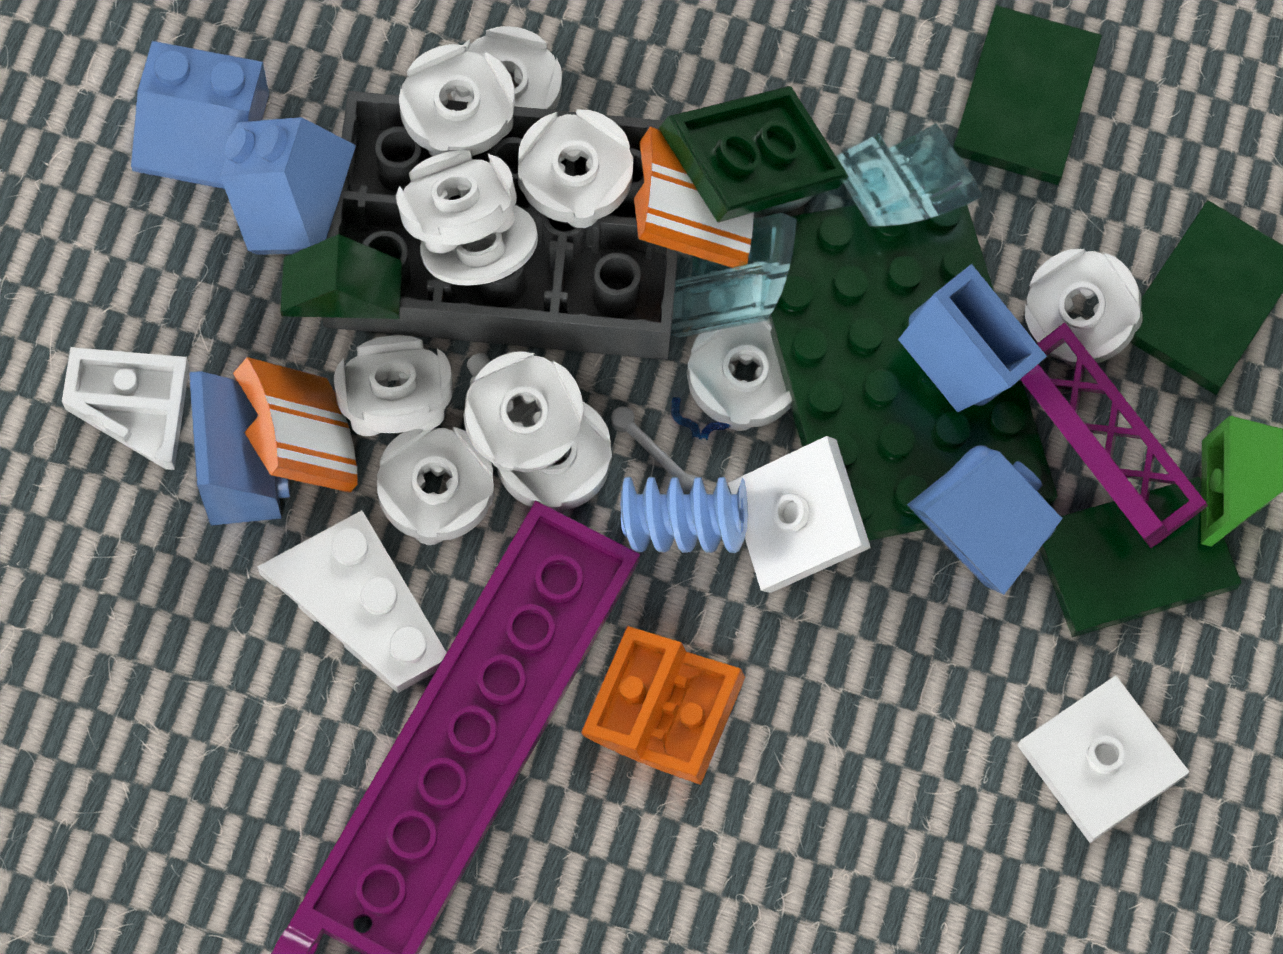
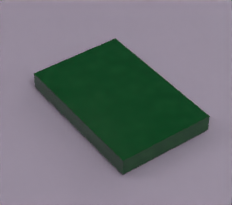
[951,5,1102,186]
[659,86,849,223]
[1130,200,1283,395]
[1039,477,1242,638]

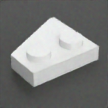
[62,347,190,470]

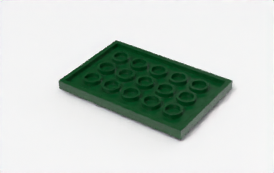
[749,186,1058,541]

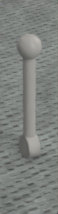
[611,406,697,494]

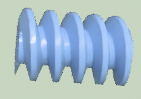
[620,477,748,553]

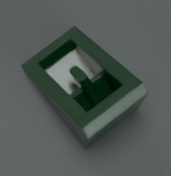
[280,234,402,319]

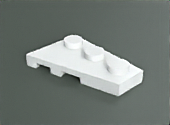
[257,510,447,693]

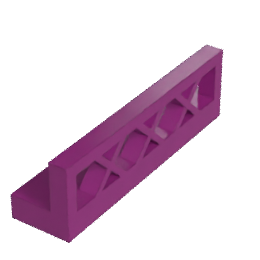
[1020,323,1208,548]

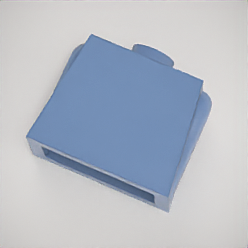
[898,264,1047,412]
[907,445,1062,595]

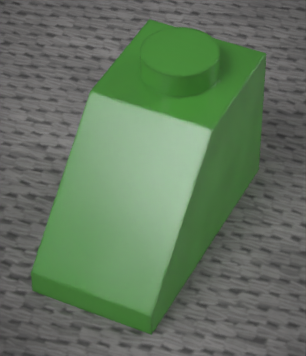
[1201,415,1283,547]

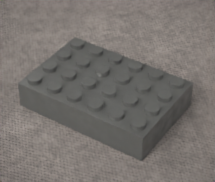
[322,91,678,360]

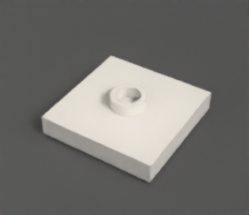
[728,436,871,593]
[1017,675,1189,843]

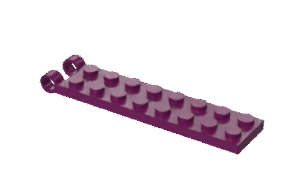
[271,501,640,954]

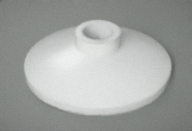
[420,205,538,285]

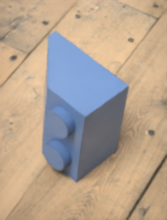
[131,41,269,189]
[220,117,356,255]
[189,371,291,526]

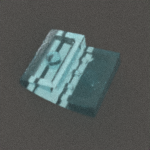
[836,123,983,226]
[671,213,797,338]

